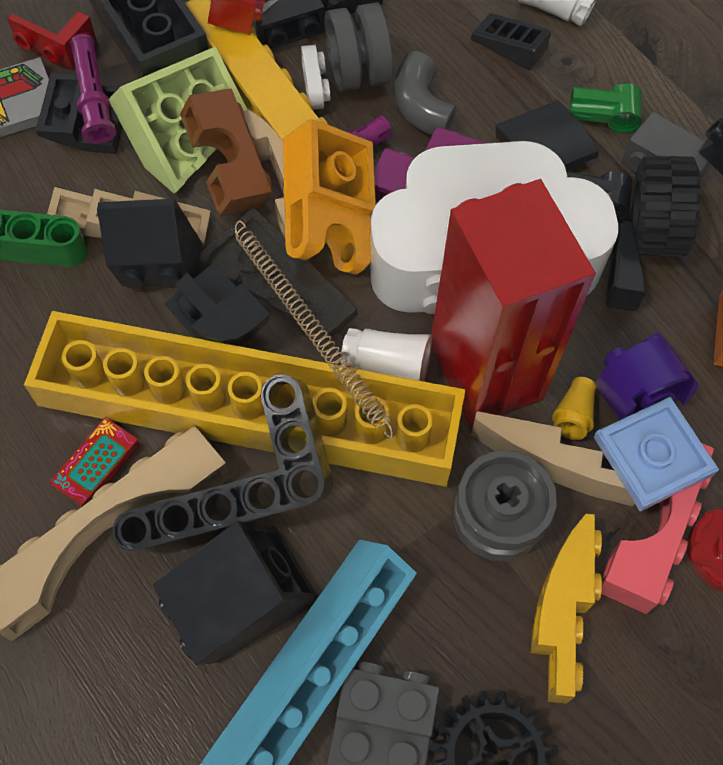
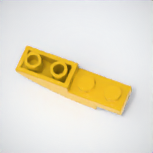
[531,514,602,704]

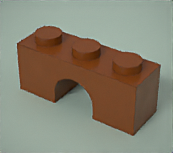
[180,88,272,216]

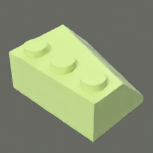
[109,46,247,193]

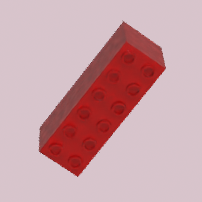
[431,178,596,428]

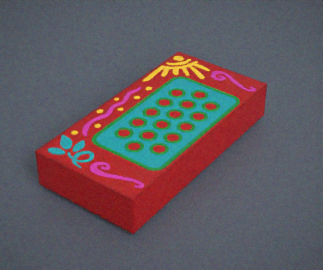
[49,417,141,507]

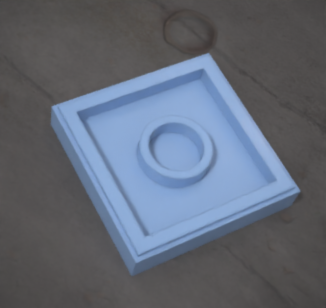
[594,397,719,512]

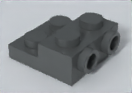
[327,662,439,765]

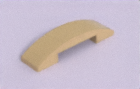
[244,110,285,241]

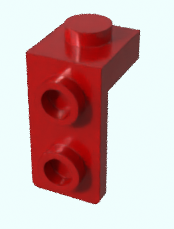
[7,11,97,70]

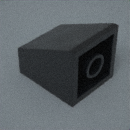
[153,521,318,665]

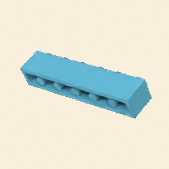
[200,539,417,765]

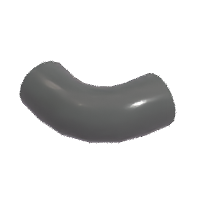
[393,51,457,136]

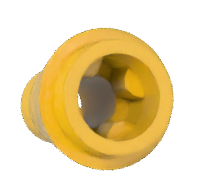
[552,377,596,440]

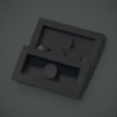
[36,73,122,154]
[495,100,599,170]

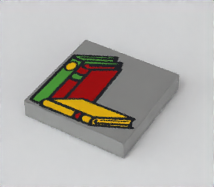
[0,57,49,137]

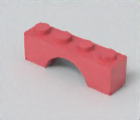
[601,443,714,614]

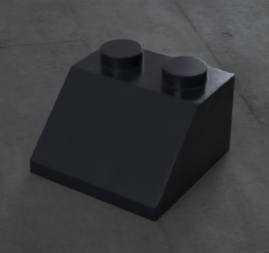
[97,198,203,289]

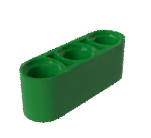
[0,210,88,267]

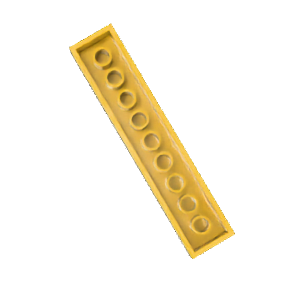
[24,311,465,487]

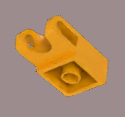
[283,119,376,275]

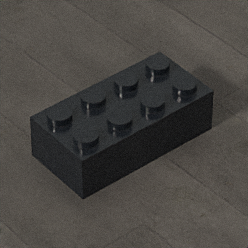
[89,0,208,79]

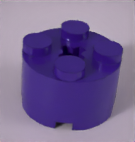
[596,333,698,421]

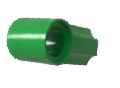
[568,83,642,133]

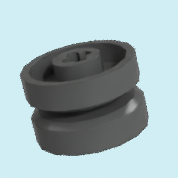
[325,2,392,92]
[453,450,557,561]

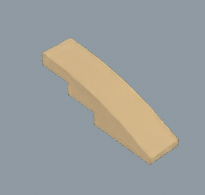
[47,187,211,246]
[471,411,635,507]

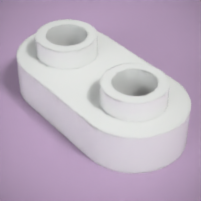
[301,45,330,110]

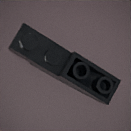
[255,0,383,49]

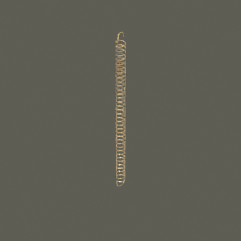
[235,221,393,438]

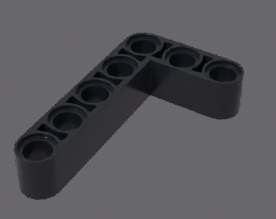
[113,374,333,551]

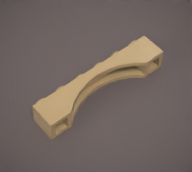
[0,425,230,642]

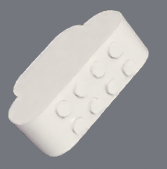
[370,141,618,314]

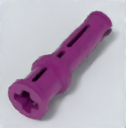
[70,34,117,144]

